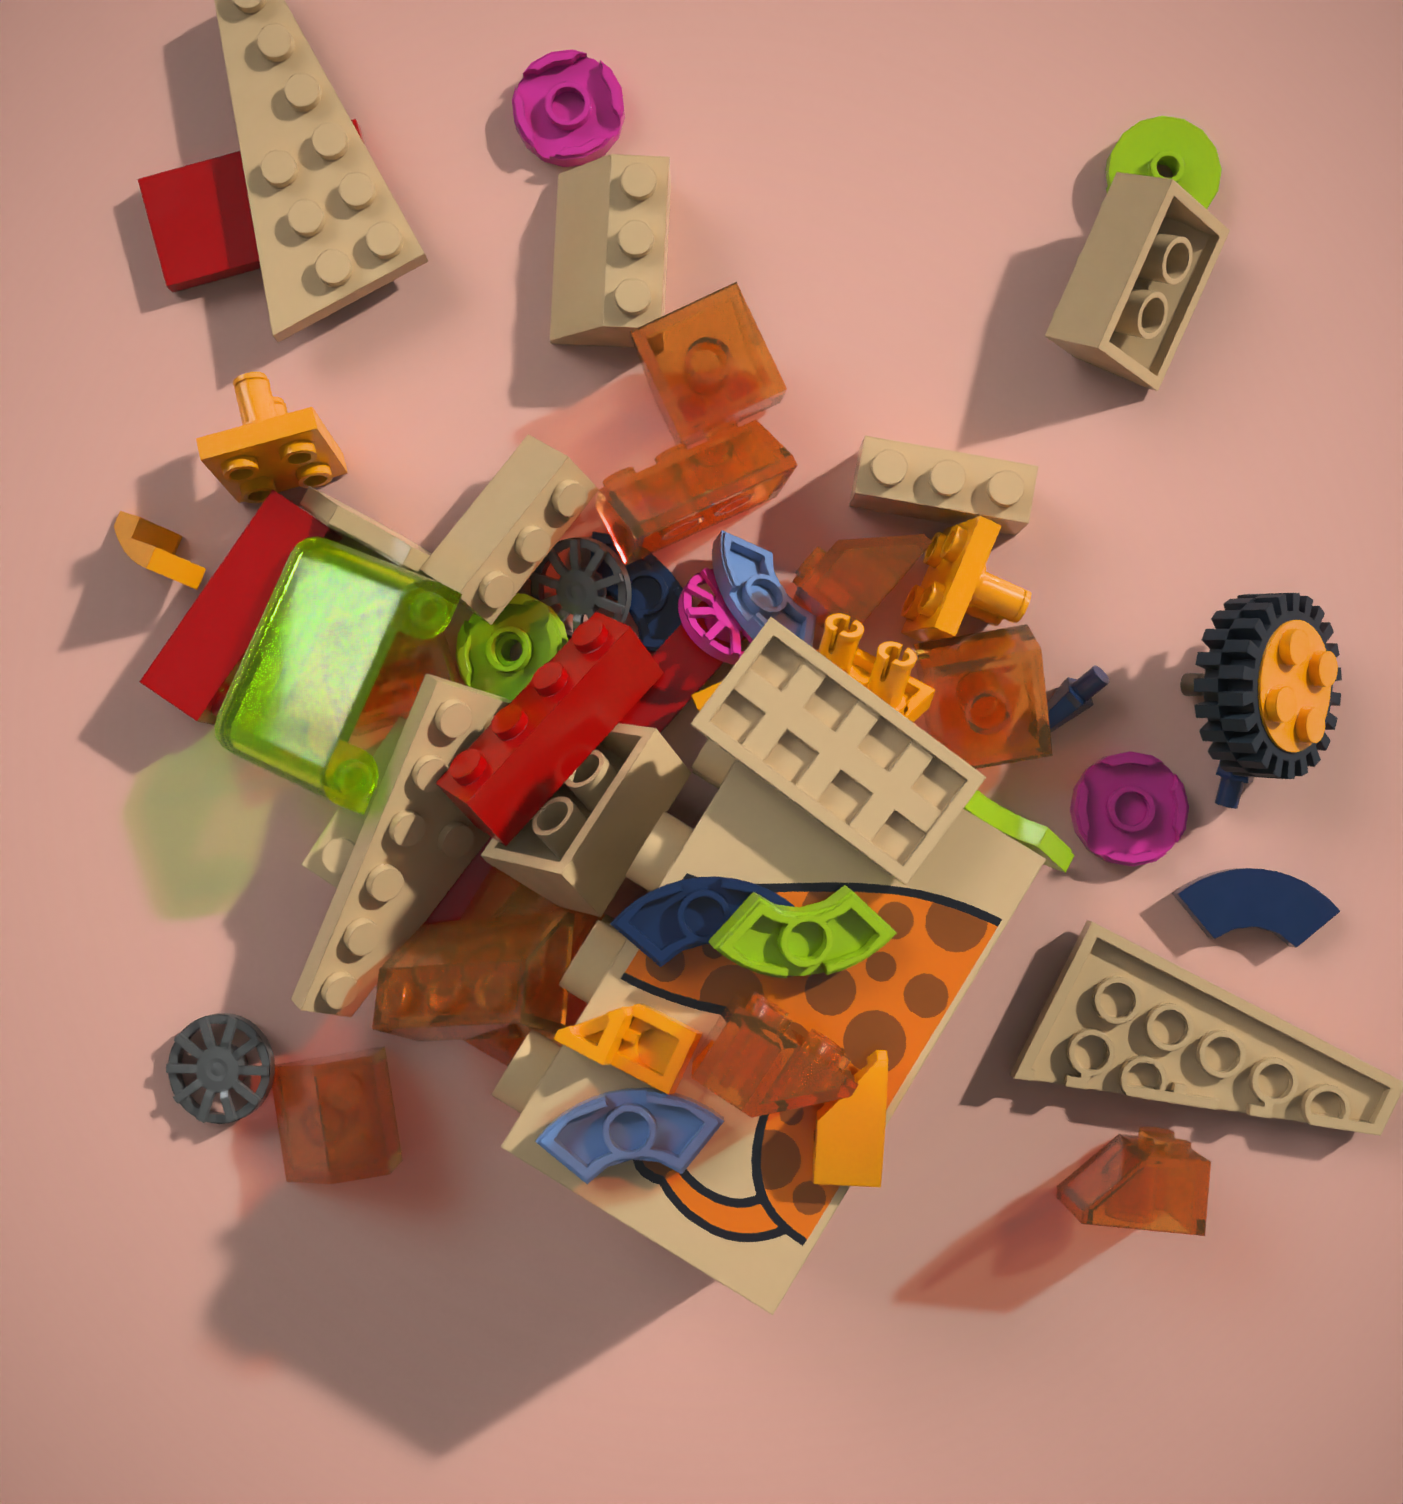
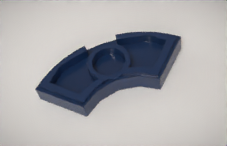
[590,532,683,652]
[1172,868,1340,948]
[610,876,795,967]

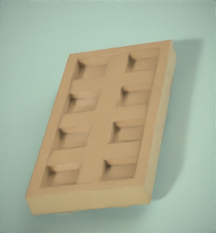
[690,617,986,885]

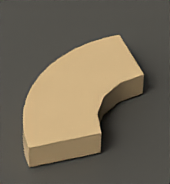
[300,486,435,583]

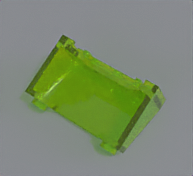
[214,536,462,815]

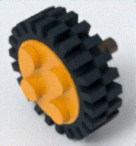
[1180,593,1342,779]

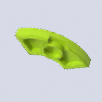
[963,790,1075,873]
[708,885,897,978]

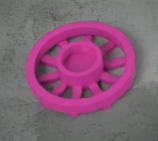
[678,567,753,665]

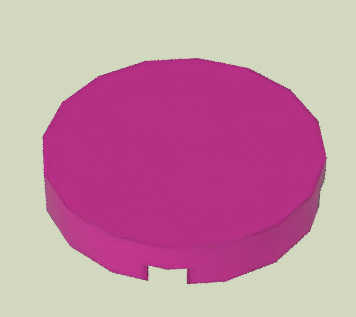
[512,49,625,167]
[1070,751,1189,867]

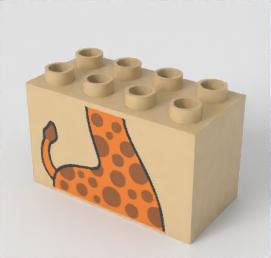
[492,739,1046,1315]

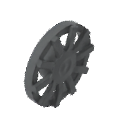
[529,537,632,641]
[166,1013,275,1124]

